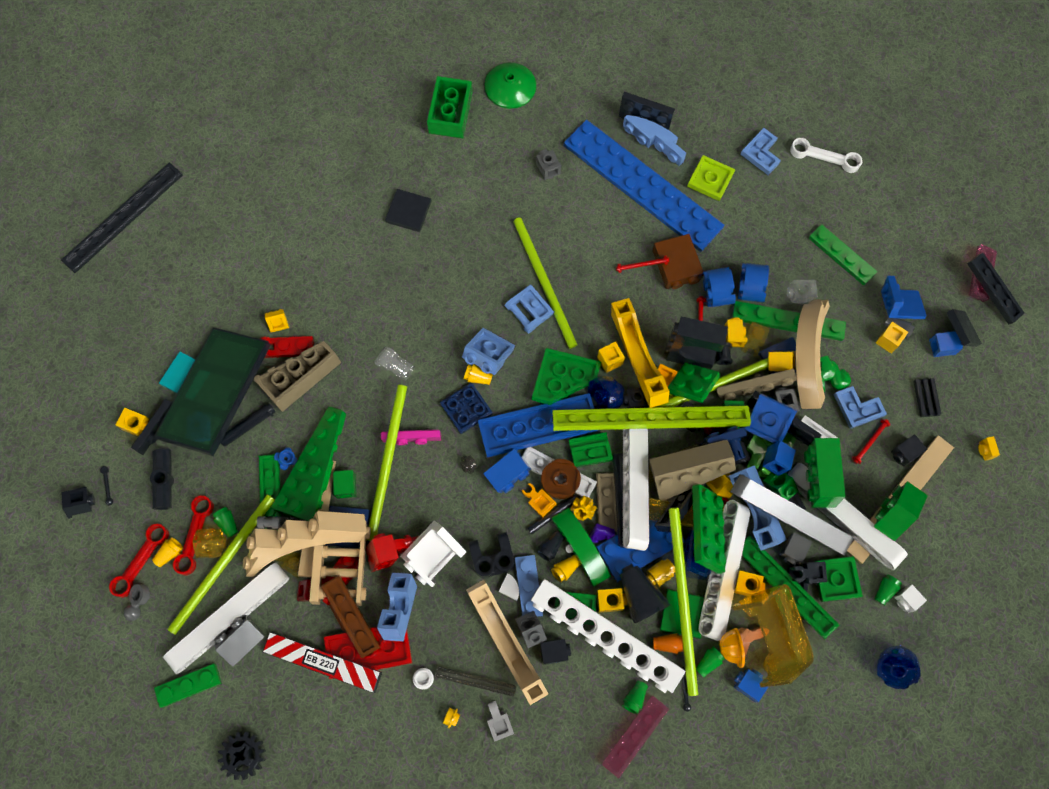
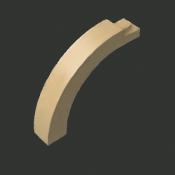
[796,299,830,409]
[466,580,548,705]

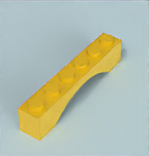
[611,298,669,408]

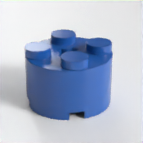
[738,263,769,303]
[703,267,736,307]

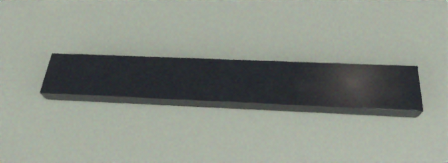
[61,162,183,273]

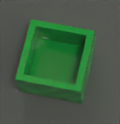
[874,481,928,541]

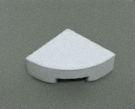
[499,573,519,601]

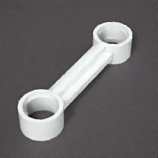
[790,138,862,173]

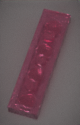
[601,695,669,779]

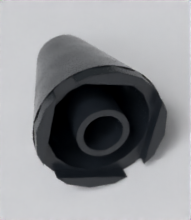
[620,564,670,624]

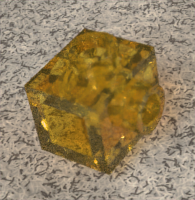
[192,528,227,558]

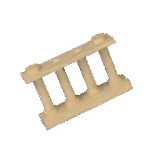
[310,521,371,606]

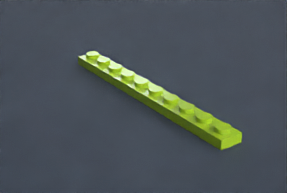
[553,406,751,431]

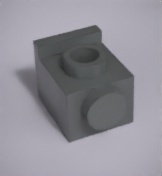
[536,149,562,180]
[771,388,799,415]

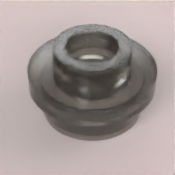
[460,455,477,474]

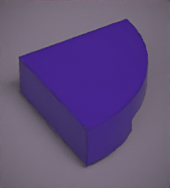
[589,524,615,543]

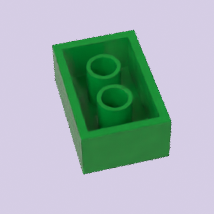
[427,76,473,138]
[804,438,845,508]

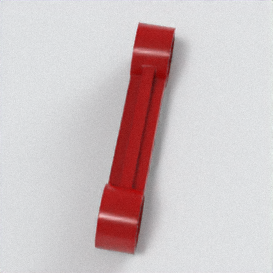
[173,496,214,576]
[109,524,169,598]

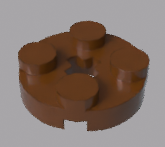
[541,459,581,499]

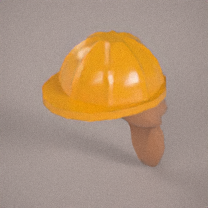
[719,627,769,668]

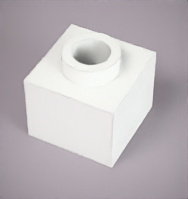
[895,585,927,613]

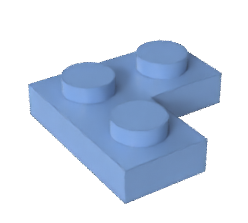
[741,128,781,175]
[834,386,887,429]

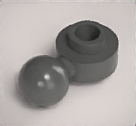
[124,584,150,621]

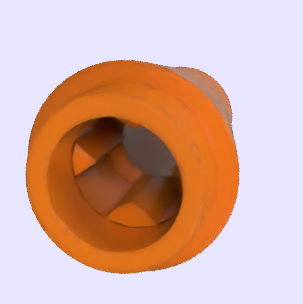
[653,633,683,654]

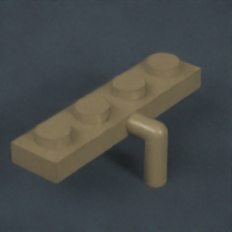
[717,369,797,400]

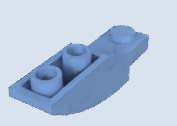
[623,115,686,166]

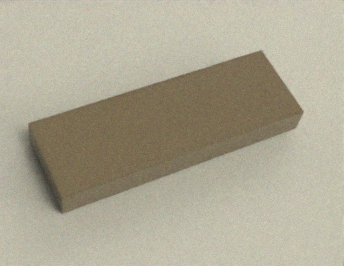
[596,473,617,532]

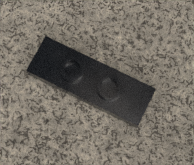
[131,399,172,455]

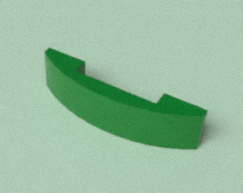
[551,508,611,587]

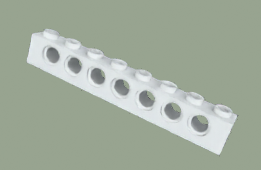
[531,578,686,693]

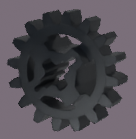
[218,732,266,780]

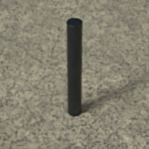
[527,494,578,534]

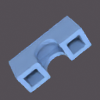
[377,573,417,641]

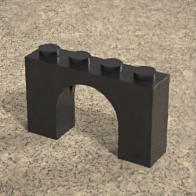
[664,316,728,369]

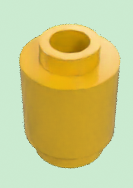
[646,558,675,587]

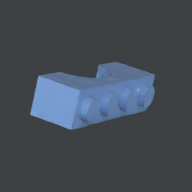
[729,466,787,551]

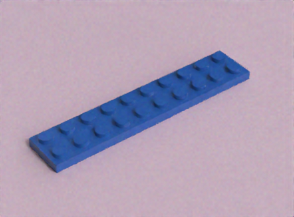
[563,120,724,252]

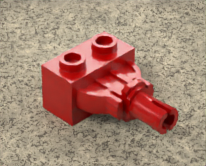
[365,533,419,572]

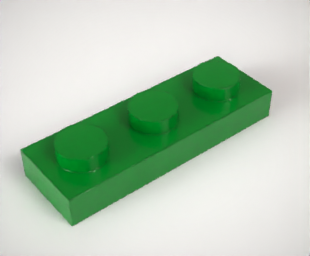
[154,664,222,708]

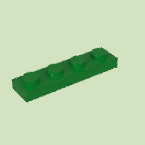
[808,224,878,286]

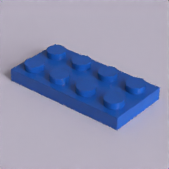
[596,508,685,582]

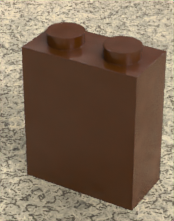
[652,234,703,289]

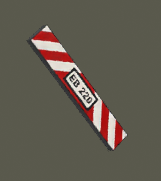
[263,632,382,693]

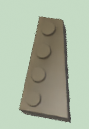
[254,341,341,412]
[649,440,736,502]

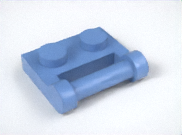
[505,285,554,334]

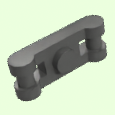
[257,516,289,530]

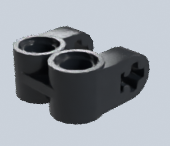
[468,532,514,579]

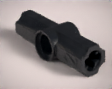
[150,448,174,510]

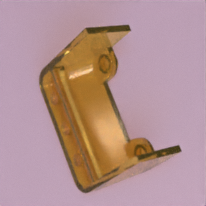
[732,584,814,687]

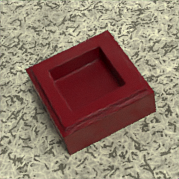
[297,580,311,602]

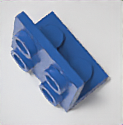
[881,276,927,319]

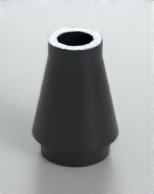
[537,531,564,562]

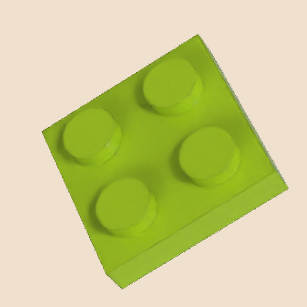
[687,155,735,201]

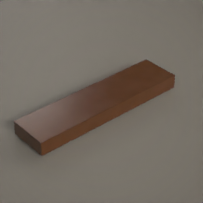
[321,574,380,658]

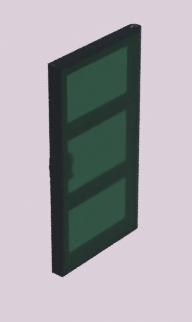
[153,327,271,457]

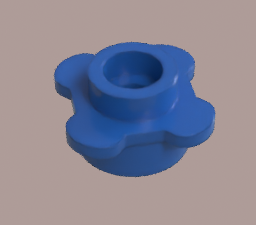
[274,447,298,470]

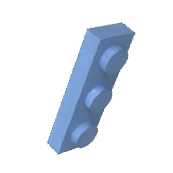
[515,555,543,617]

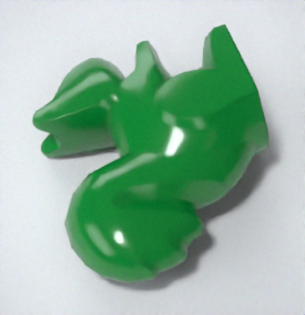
[820,356,851,393]

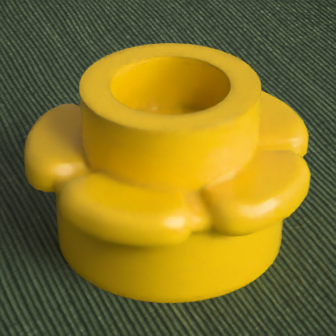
[443,707,460,728]

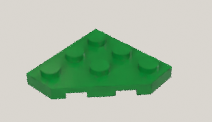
[532,348,601,405]

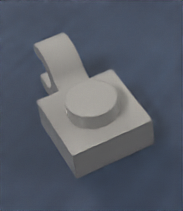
[487,701,514,742]

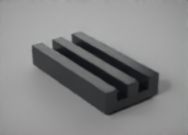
[913,378,942,417]

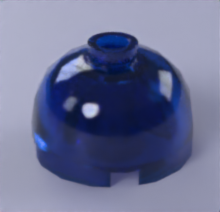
[588,376,624,409]
[877,646,921,689]

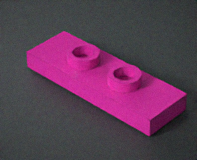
[381,430,441,445]

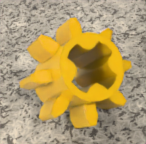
[570,496,597,521]

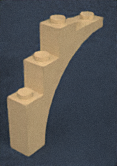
[243,511,367,577]

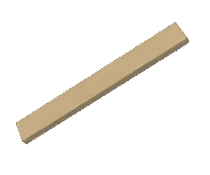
[846,435,954,564]

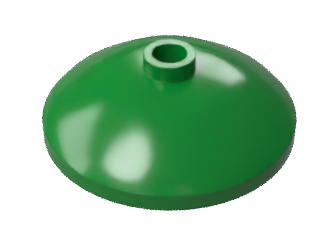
[485,62,536,109]

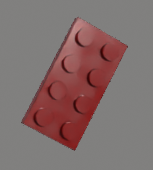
[324,627,412,679]

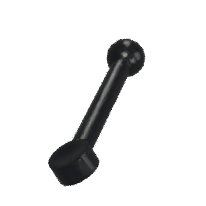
[100,466,113,506]
[681,667,691,712]

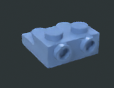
[462,328,515,375]

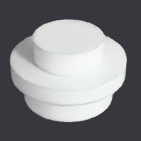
[413,668,434,689]

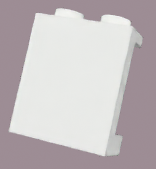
[400,521,466,587]

